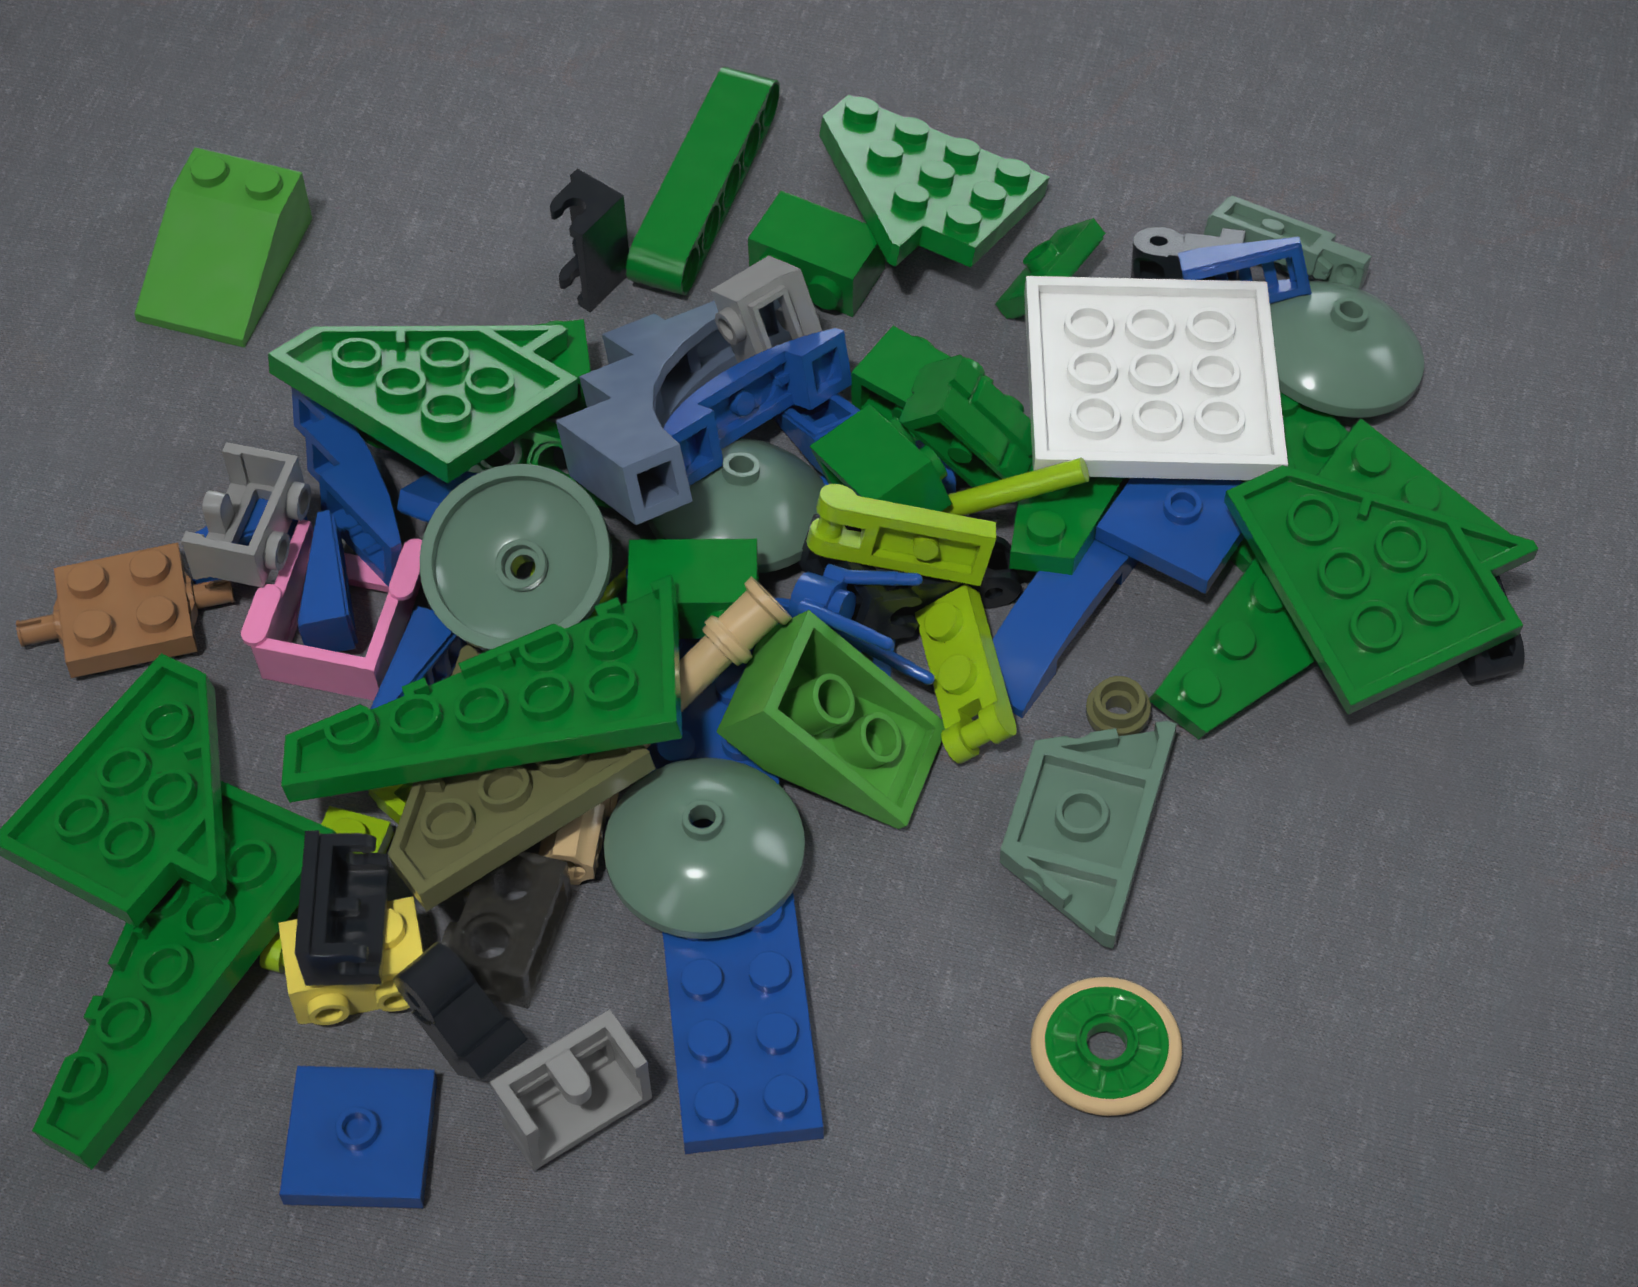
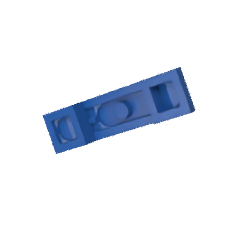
[663,328,852,486]
[992,539,1139,718]

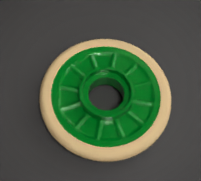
[1031,977,1182,1116]

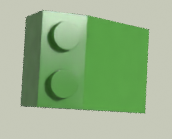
[134,147,312,348]
[716,610,945,829]

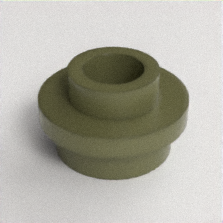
[1086,676,1151,736]

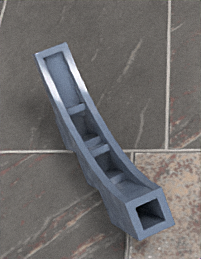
[556,298,791,525]

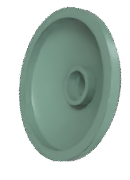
[1270,281,1424,417]
[647,438,825,573]
[420,464,612,651]
[604,757,805,939]

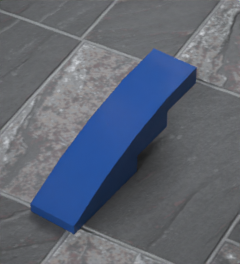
[291,387,402,587]

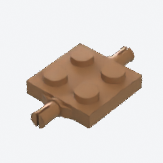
[16,542,235,678]

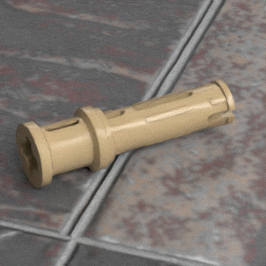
[644,576,792,749]

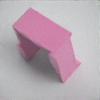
[241,520,422,701]

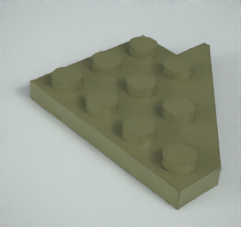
[388,644,655,912]

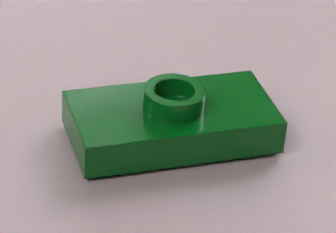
[995,218,1106,319]

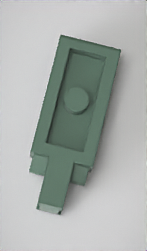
[1204,195,1372,289]

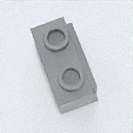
[711,256,822,363]
[181,442,311,588]
[489,1009,652,1171]

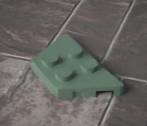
[1000,721,1177,949]

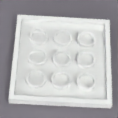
[1024,276,1288,480]

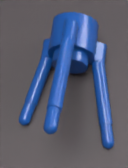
[789,564,935,685]

